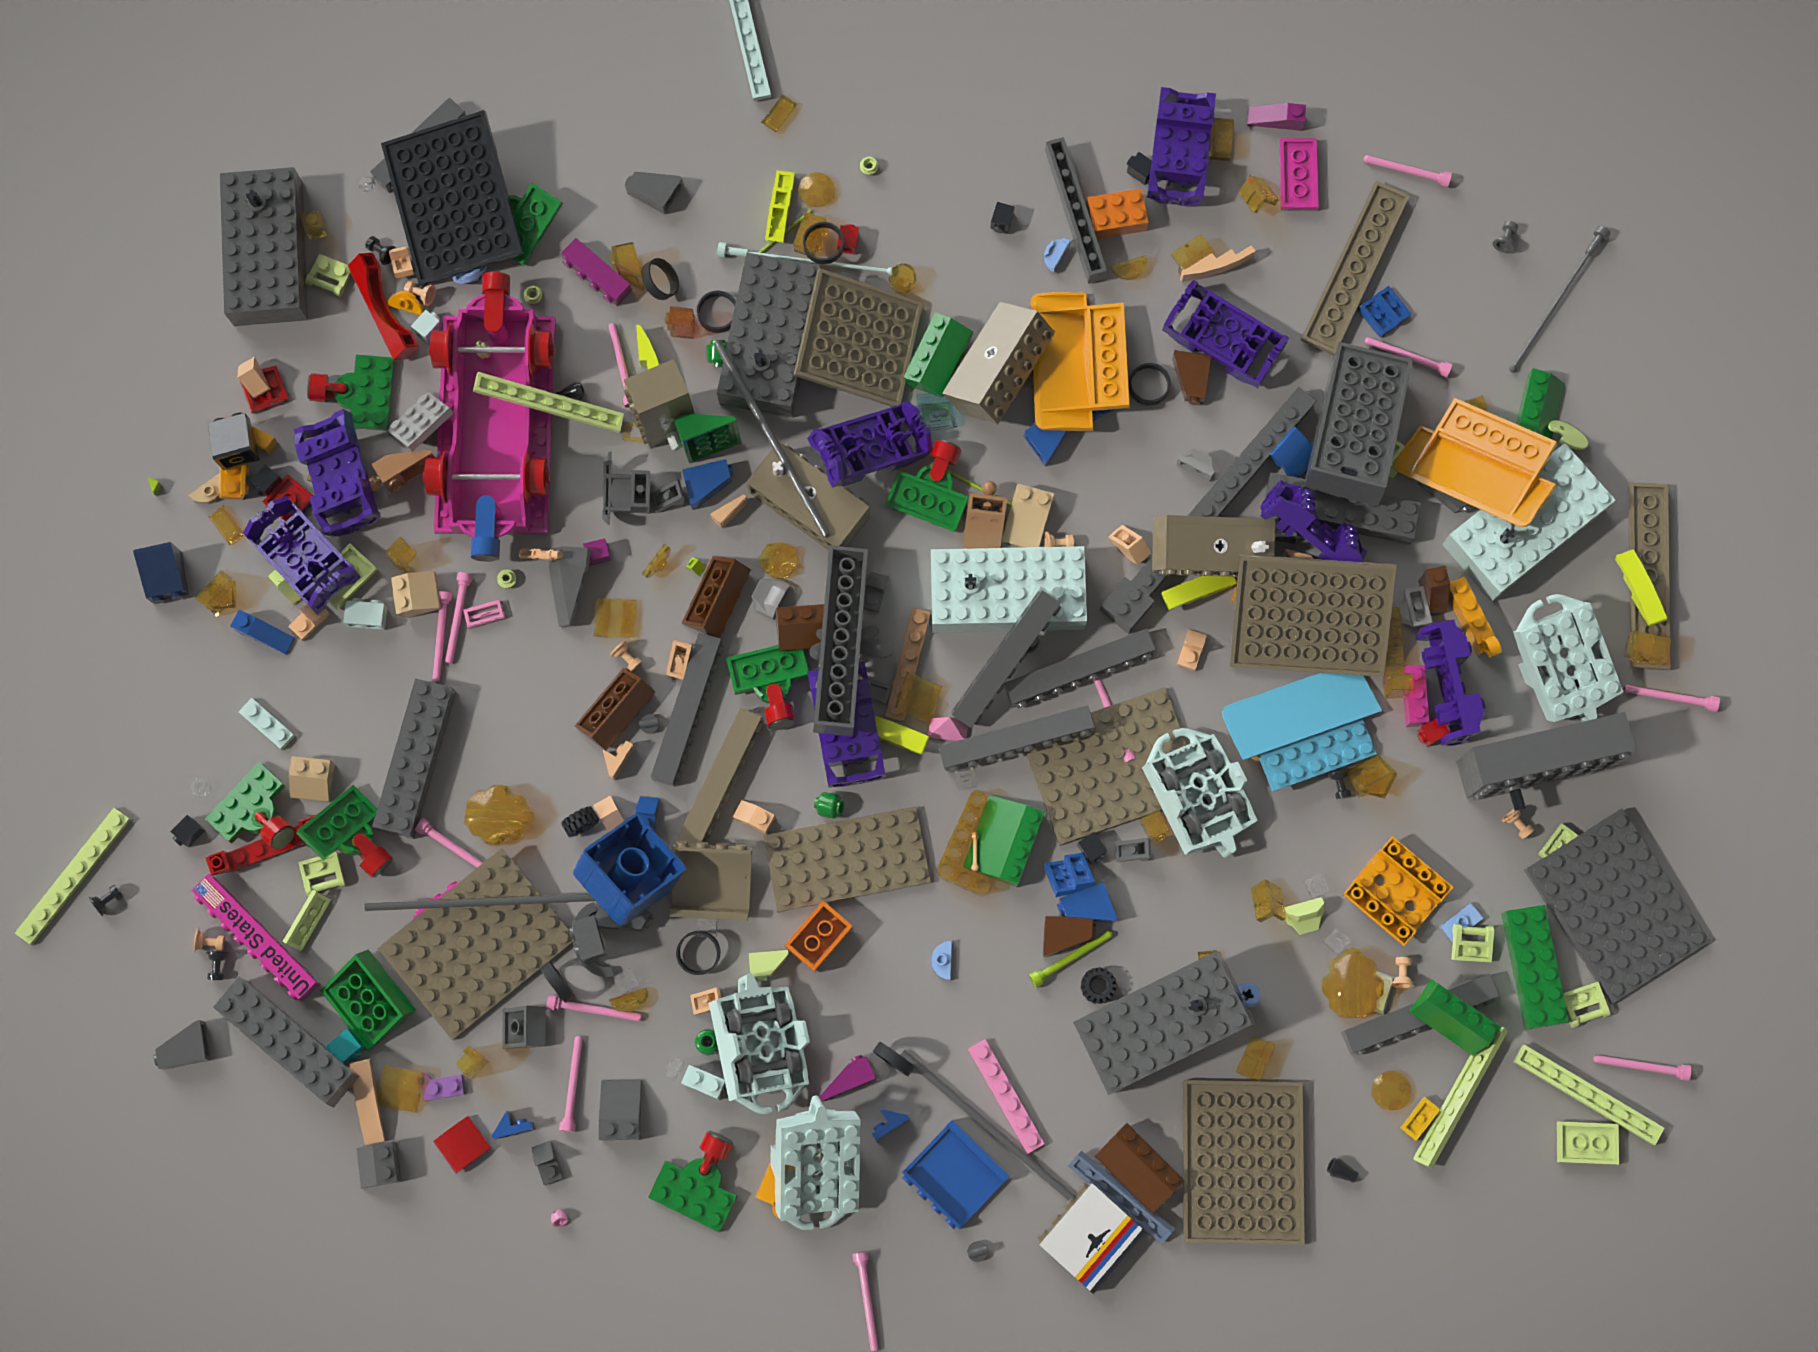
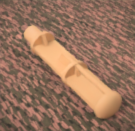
[519,548,563,560]

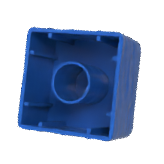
[573,814,686,926]

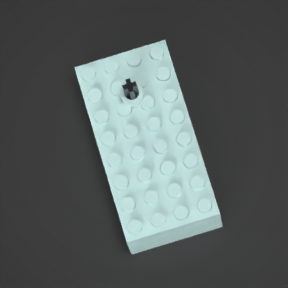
[1442,443,1616,601]
[931,546,1087,633]

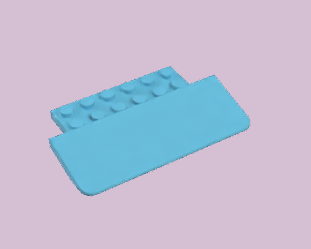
[1222,673,1382,792]

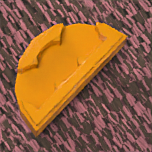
[387,291,424,315]

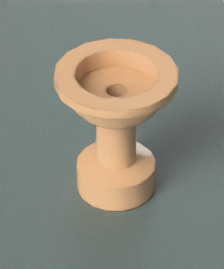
[404,281,436,306]
[1044,532,1074,547]
[610,640,642,672]
[1501,809,1534,839]
[193,928,225,952]
[1391,957,1415,989]

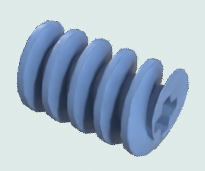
[1238,983,1261,1009]

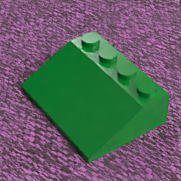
[674,414,741,464]
[963,795,1045,887]
[320,949,416,1051]

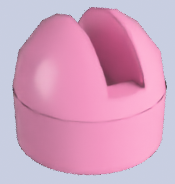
[551,1209,568,1227]

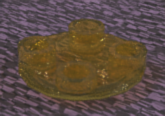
[798,172,835,208]
[760,542,797,578]
[1371,1071,1411,1111]

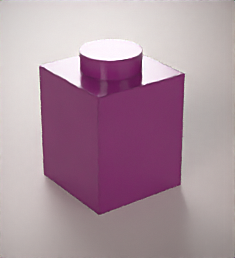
[583,538,611,566]

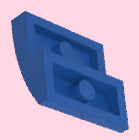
[1357,286,1412,337]
[1270,427,1313,478]
[1044,853,1095,897]

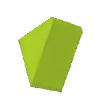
[147,477,162,496]
[685,557,706,576]

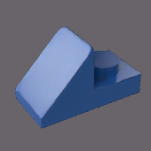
[635,796,659,832]
[872,1109,910,1141]
[492,1111,535,1140]

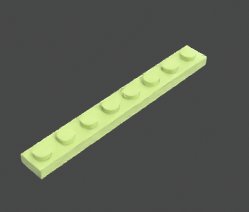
[473,372,624,433]
[15,808,131,945]
[1413,1027,1508,1169]
[1513,1045,1664,1146]

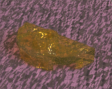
[1111,255,1147,280]
[642,544,671,578]
[609,987,648,1012]

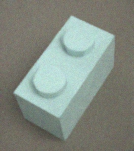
[343,598,388,630]
[681,1065,726,1100]

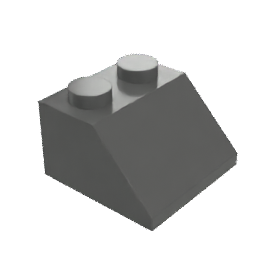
[502,1006,546,1049]
[356,1141,401,1189]

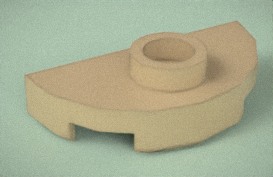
[188,473,220,504]

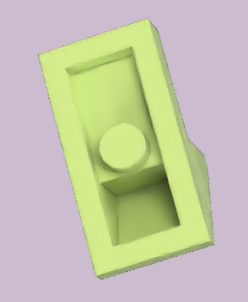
[268,570,302,605]

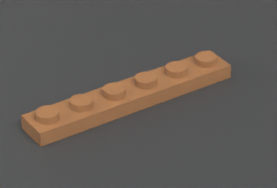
[885,608,931,722]

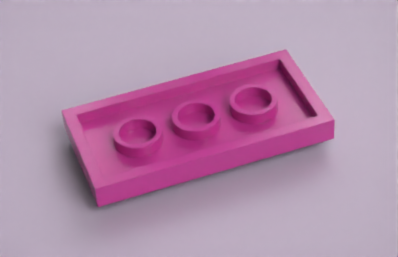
[1279,138,1319,210]

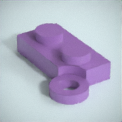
[415,1073,465,1101]

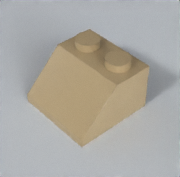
[391,571,441,618]
[289,756,335,802]

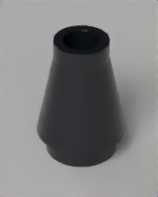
[556,382,585,400]
[1327,1158,1358,1183]

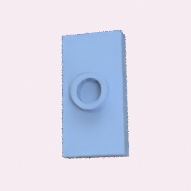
[1440,903,1483,943]

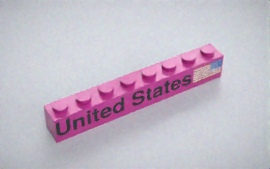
[191,874,320,1001]

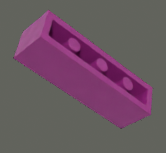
[561,238,632,306]

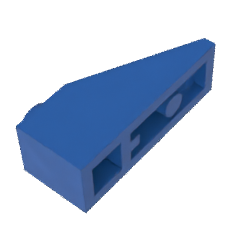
[230,610,295,655]

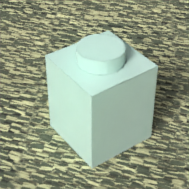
[411,310,443,343]

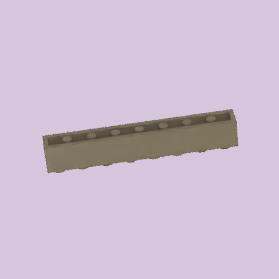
[675,707,764,845]

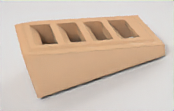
[710,494,748,528]

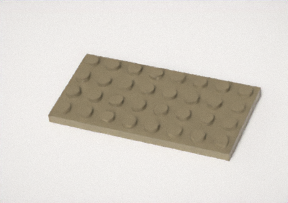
[763,807,931,912]

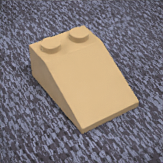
[1001,484,1054,548]

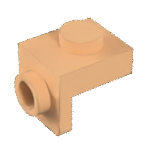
[389,246,414,279]

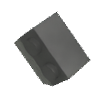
[599,1080,641,1141]

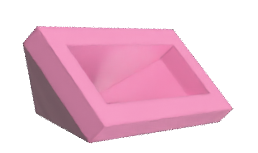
[928,717,968,741]

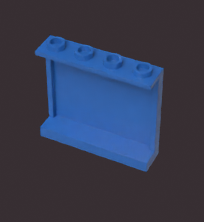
[902,1120,1010,1229]

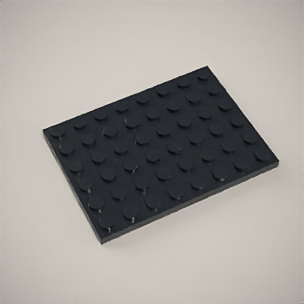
[381,110,524,286]

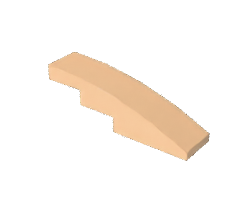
[1180,246,1255,282]
[350,1059,386,1145]

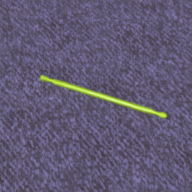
[743,210,812,266]
[946,469,1012,507]

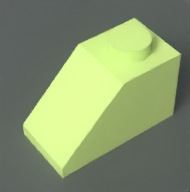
[749,950,789,982]

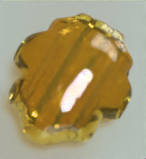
[464,785,535,846]
[1322,947,1384,1018]

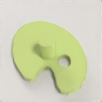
[1548,420,1588,450]

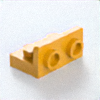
[219,464,249,500]

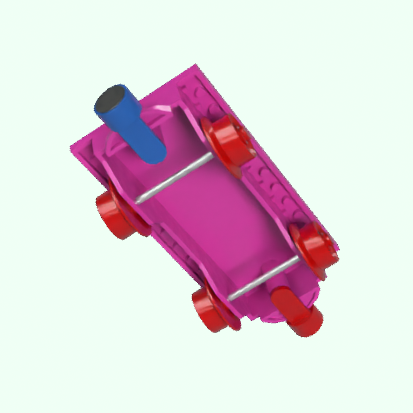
[423,271,556,562]

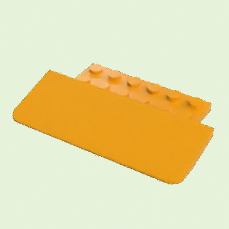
[1030,292,1130,431]
[1394,398,1557,527]

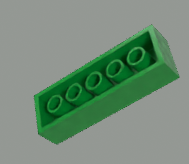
[1501,905,1569,1030]

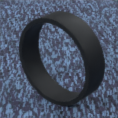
[803,222,844,264]
[641,258,679,300]
[697,290,736,333]
[1129,363,1171,406]
[676,931,721,975]
[540,961,575,1003]
[873,1041,915,1077]

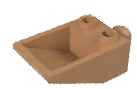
[369,450,435,493]
[962,481,1007,549]

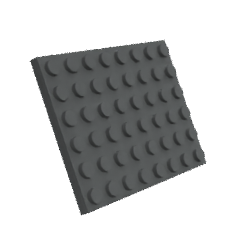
[1524,808,1710,1004]

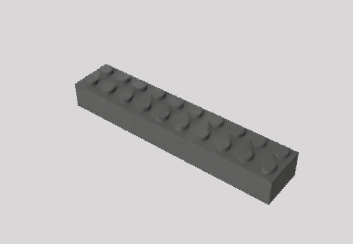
[813,545,868,736]

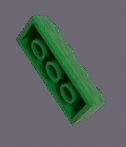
[903,313,973,397]
[1516,368,1565,439]
[1409,979,1501,1056]

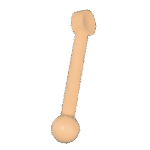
[971,832,979,872]

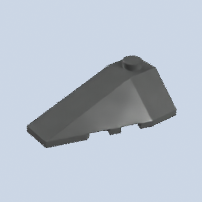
[549,546,591,627]

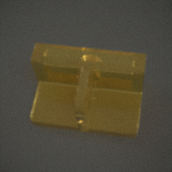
[1238,174,1279,213]
[1171,235,1214,276]
[384,536,416,574]
[1251,879,1286,923]
[1236,1036,1275,1081]
[456,1045,489,1079]

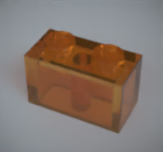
[665,306,696,339]

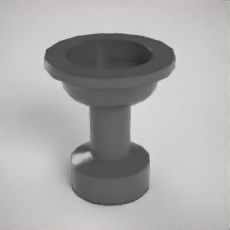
[1492,221,1518,253]

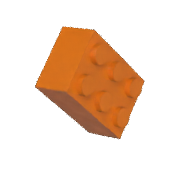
[1086,188,1148,239]
[784,901,853,973]

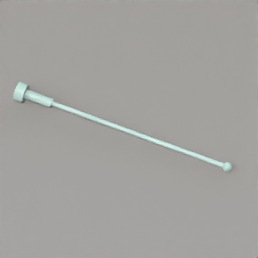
[717,242,894,275]

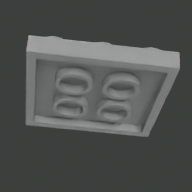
[387,392,454,452]

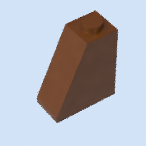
[1172,350,1211,405]
[1418,566,1450,616]
[1043,916,1096,957]

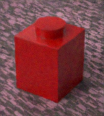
[837,224,859,255]
[1417,719,1450,747]

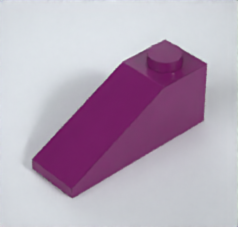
[1247,103,1306,131]
[819,1055,876,1102]

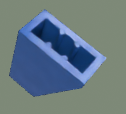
[1024,424,1068,466]
[682,459,734,510]
[1057,882,1117,923]

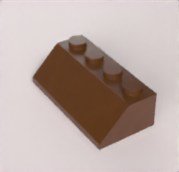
[682,556,751,638]
[775,604,824,652]
[574,668,655,751]
[1095,1123,1184,1214]

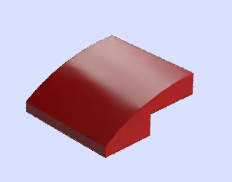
[239,366,289,414]
[433,1116,491,1174]

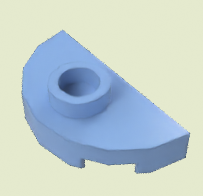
[1044,238,1071,273]
[452,266,487,284]
[931,941,952,980]

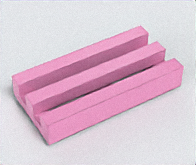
[463,600,506,629]

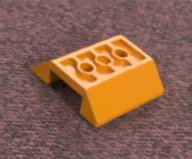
[1343,836,1453,947]

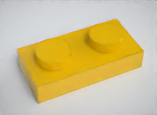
[1399,1097,1440,1141]

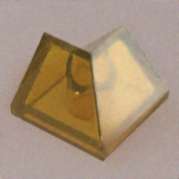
[195,570,236,616]
[1347,754,1397,799]

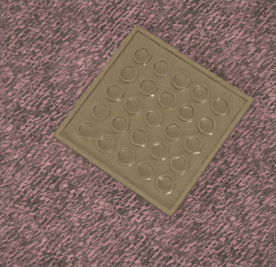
[794,268,923,407]

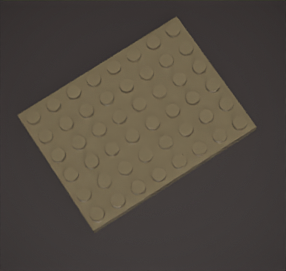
[1230,554,1397,677]
[1025,687,1200,846]
[377,848,574,1040]
[1183,1080,1305,1245]

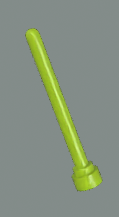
[1028,931,1113,988]

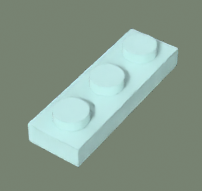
[239,698,295,750]

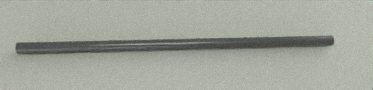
[714,340,830,537]
[364,894,595,911]
[900,1050,1076,1201]

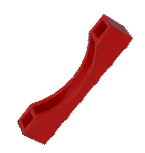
[348,253,419,360]

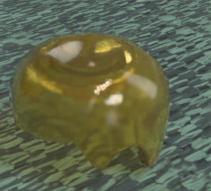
[889,263,917,293]

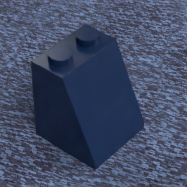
[133,542,189,604]

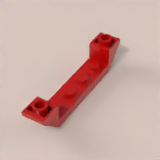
[205,815,316,876]

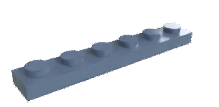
[1068,1151,1175,1244]

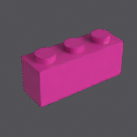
[1401,665,1429,727]

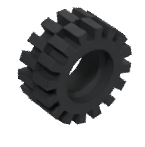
[561,806,599,838]
[1080,967,1117,1004]

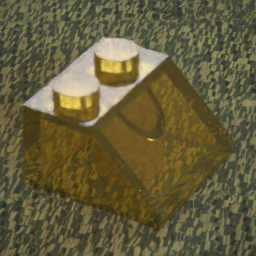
[609,242,644,290]

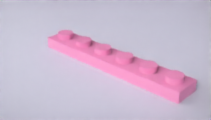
[968,1040,1044,1154]

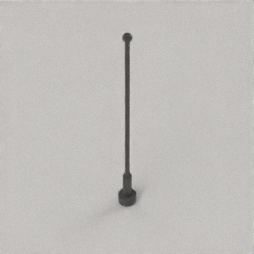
[1509,226,1611,373]

